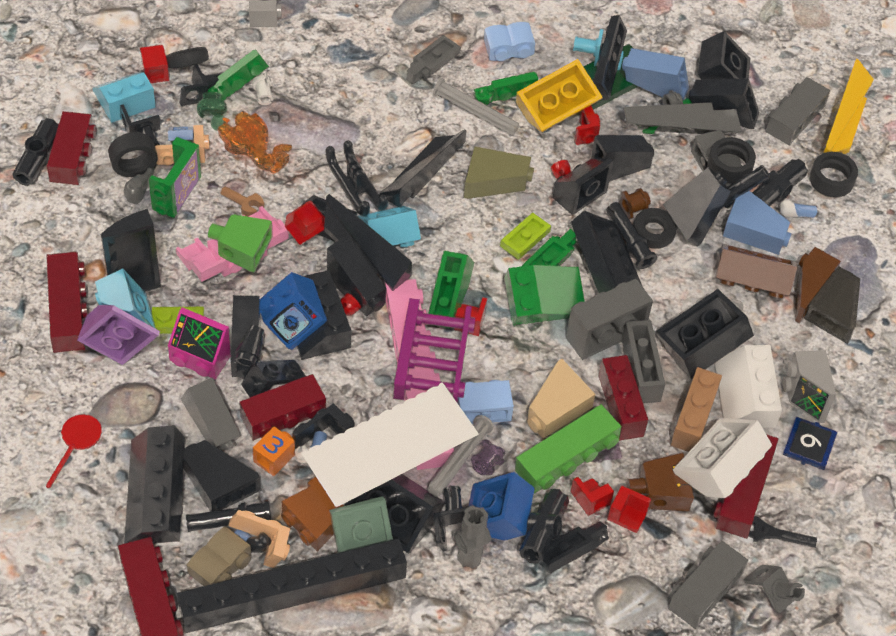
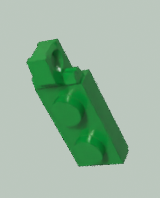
[207,49,269,105]
[473,72,539,105]
[522,229,577,266]

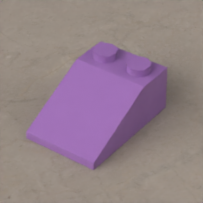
[77,305,160,365]

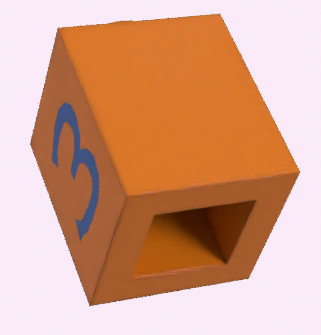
[253,427,295,476]

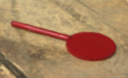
[46,414,102,489]

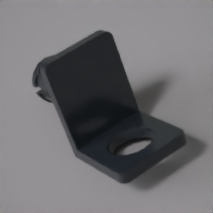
[179,64,223,106]
[120,104,160,146]
[434,486,468,552]

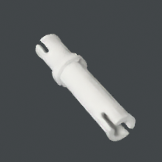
[247,45,273,105]

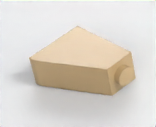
[527,359,595,439]

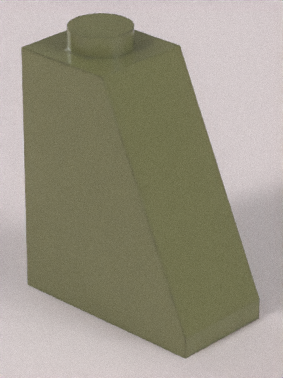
[464,146,534,199]

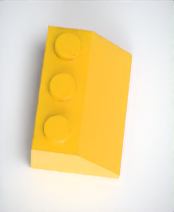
[516,59,603,133]

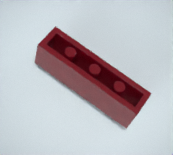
[46,252,88,353]
[714,434,779,539]
[118,537,184,636]

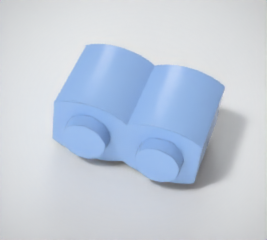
[484,22,535,61]

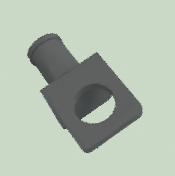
[744,565,805,613]

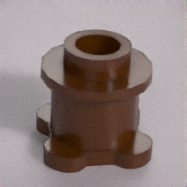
[619,188,651,219]

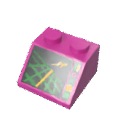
[168,307,231,380]

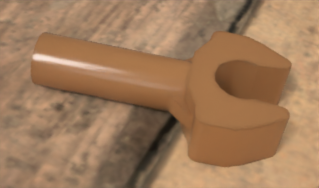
[220,186,264,217]

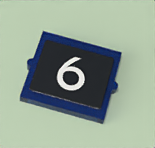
[783,416,838,470]

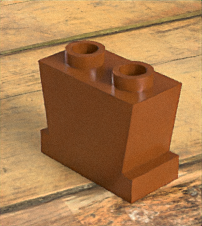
[281,477,344,552]

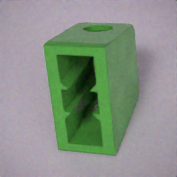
[208,214,273,273]

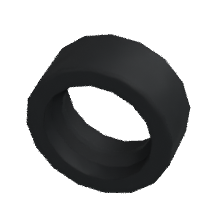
[108,132,158,177]
[707,137,756,184]
[810,151,858,198]

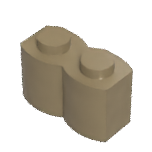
[187,526,251,586]

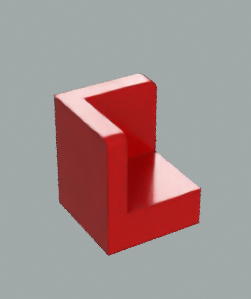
[140,45,169,83]
[285,201,325,245]
[454,297,488,336]
[570,477,614,516]
[607,486,651,533]

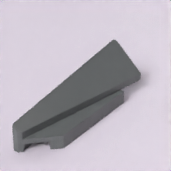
[624,103,741,132]

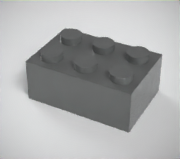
[566,279,653,360]

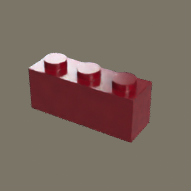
[47,111,97,185]
[598,355,648,441]
[239,374,326,441]

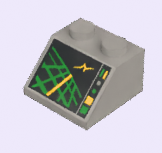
[782,350,836,423]

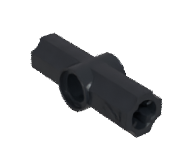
[12,118,59,186]
[752,158,808,206]
[519,489,569,564]

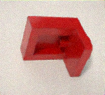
[574,105,601,145]

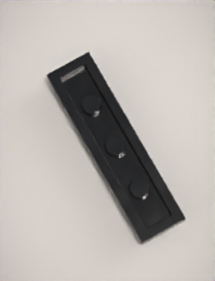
[592,15,627,100]

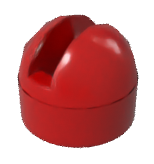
[550,160,571,179]
[340,293,361,316]

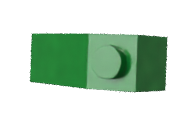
[427,251,475,329]

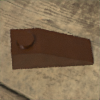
[795,247,841,324]

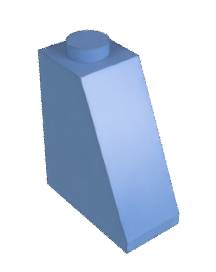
[622,48,689,100]
[723,191,792,255]

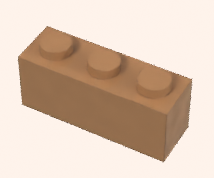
[670,367,722,452]

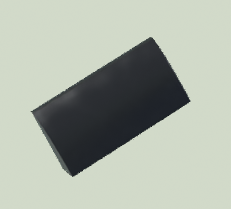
[100,209,161,292]
[571,210,643,293]

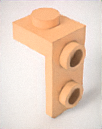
[155,125,209,165]
[229,510,290,568]

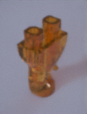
[218,111,292,173]

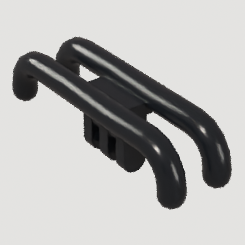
[325,140,388,216]

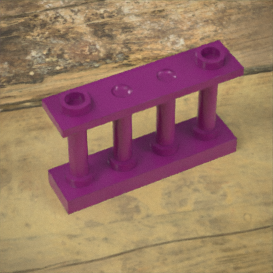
[393,298,475,403]

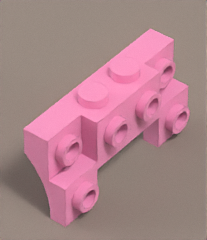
[176,206,289,282]

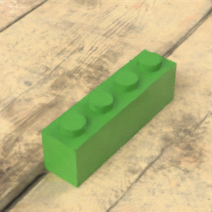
[515,404,621,494]

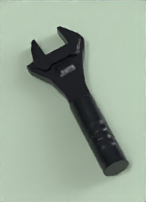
[748,516,817,548]

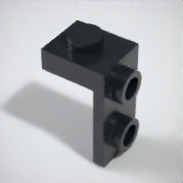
[241,360,306,397]
[292,403,355,449]

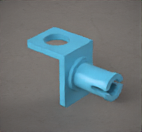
[573,29,624,70]

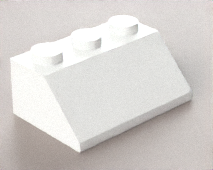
[714,345,782,428]
[673,418,772,498]

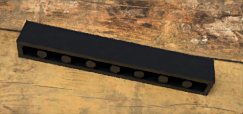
[177,538,407,634]

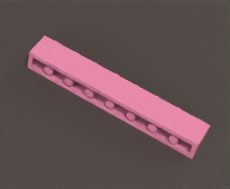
[385,279,454,470]

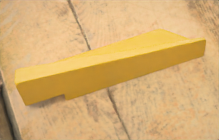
[824,58,874,154]

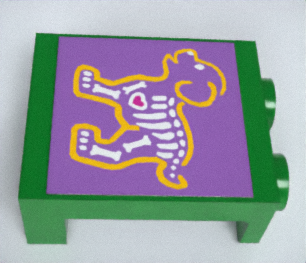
[149,137,201,218]

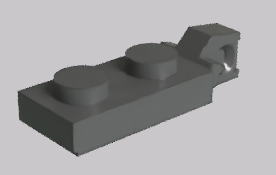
[406,35,461,84]

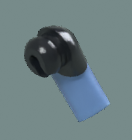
[234,529,271,553]

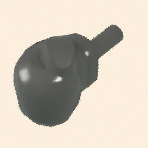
[123,168,154,204]

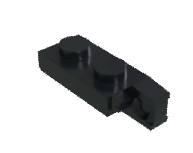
[539,521,609,574]

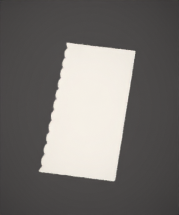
[301,382,479,507]

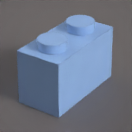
[457,380,514,424]

